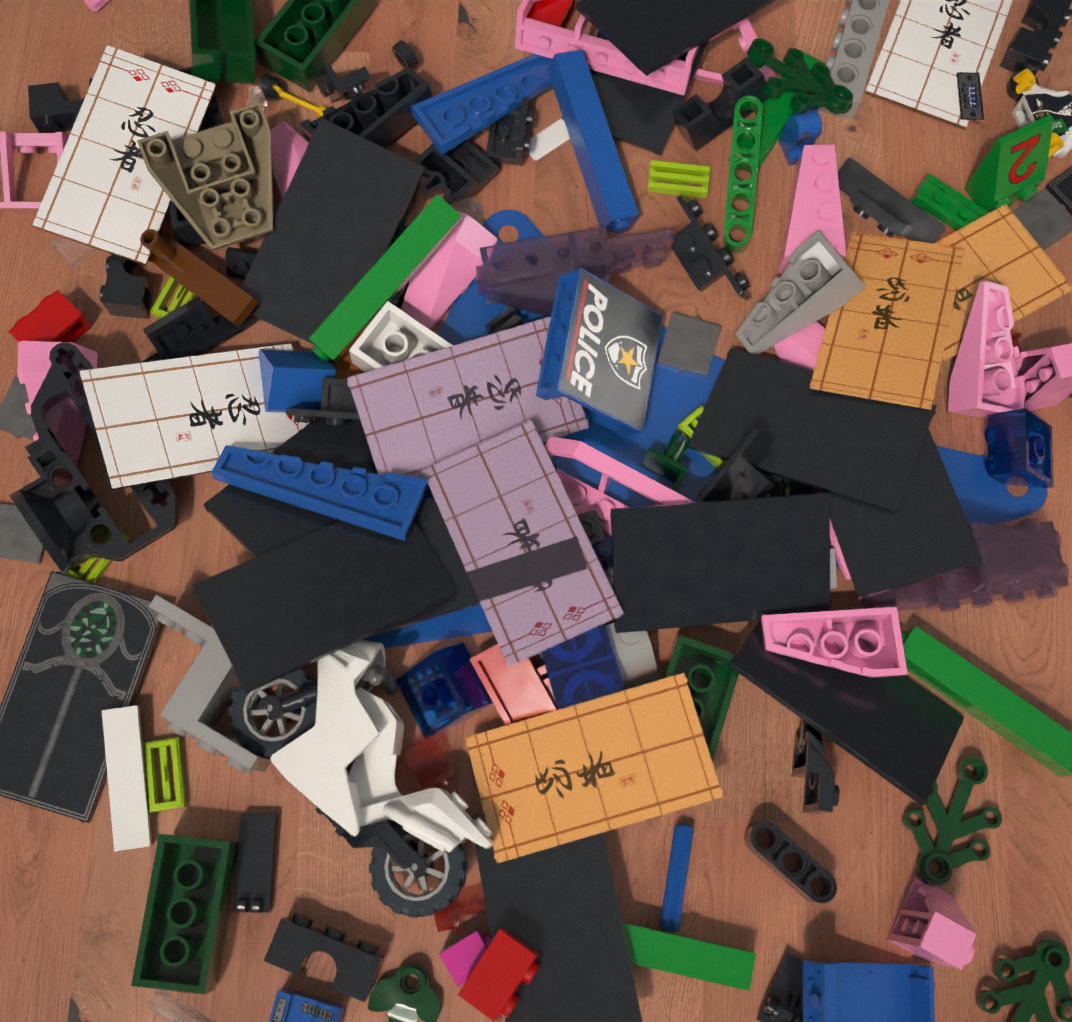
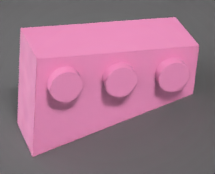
[1015,343,1072,412]
[887,876,977,970]

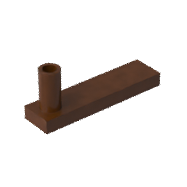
[140,229,258,328]

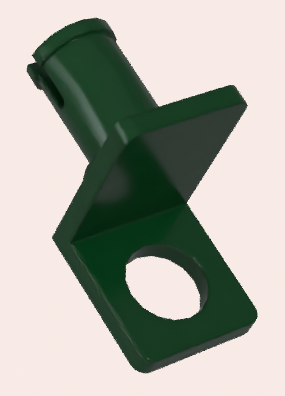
[642,434,689,492]

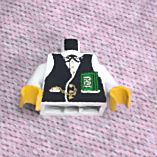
[1012,69,1072,158]

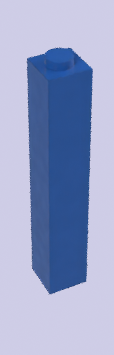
[547,49,639,234]

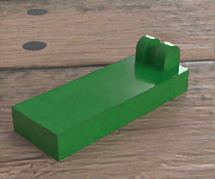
[910,173,991,232]

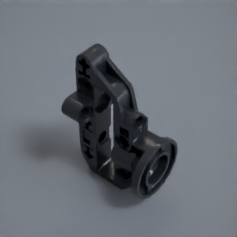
[9,342,175,574]

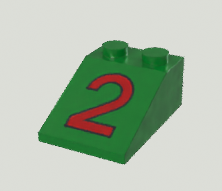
[964,114,1054,213]

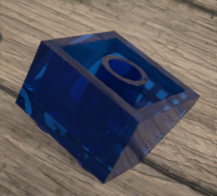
[984,408,1054,488]
[396,642,493,740]

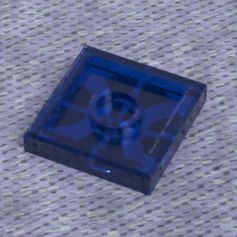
[541,623,625,710]

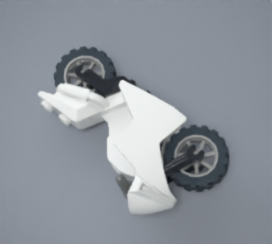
[228,640,495,918]

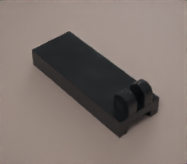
[233,813,278,913]

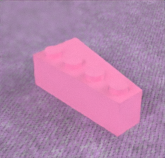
[777,144,846,273]

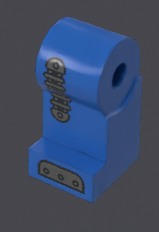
[779,109,822,166]
[269,987,344,1022]

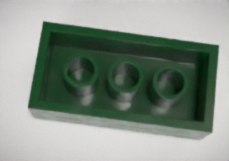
[255,0,375,92]
[661,635,739,762]
[131,834,238,995]

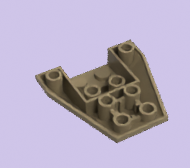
[137,102,273,251]

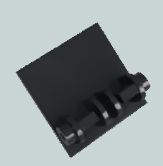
[756,952,803,1022]

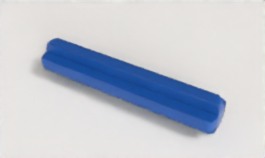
[660,824,694,932]

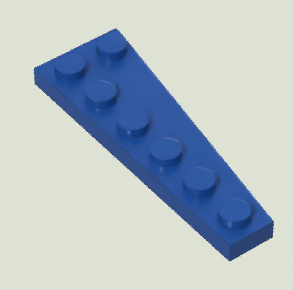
[411,54,552,155]
[212,445,428,541]

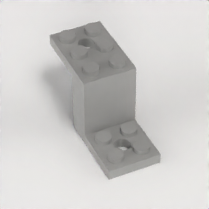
[148,595,271,774]

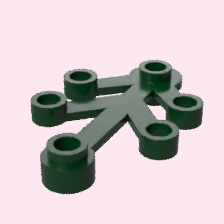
[747,38,853,114]
[902,757,1002,886]
[976,940,1072,1022]

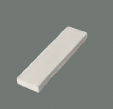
[102,705,153,852]

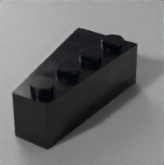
[299,67,432,148]

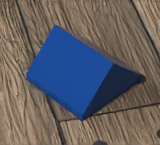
[259,349,336,413]

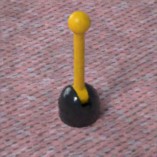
[257,74,327,117]

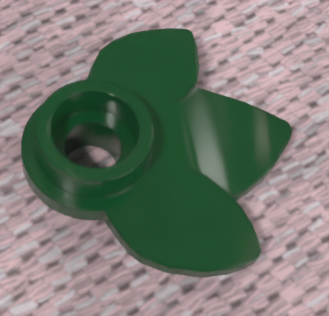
[368,962,441,1022]

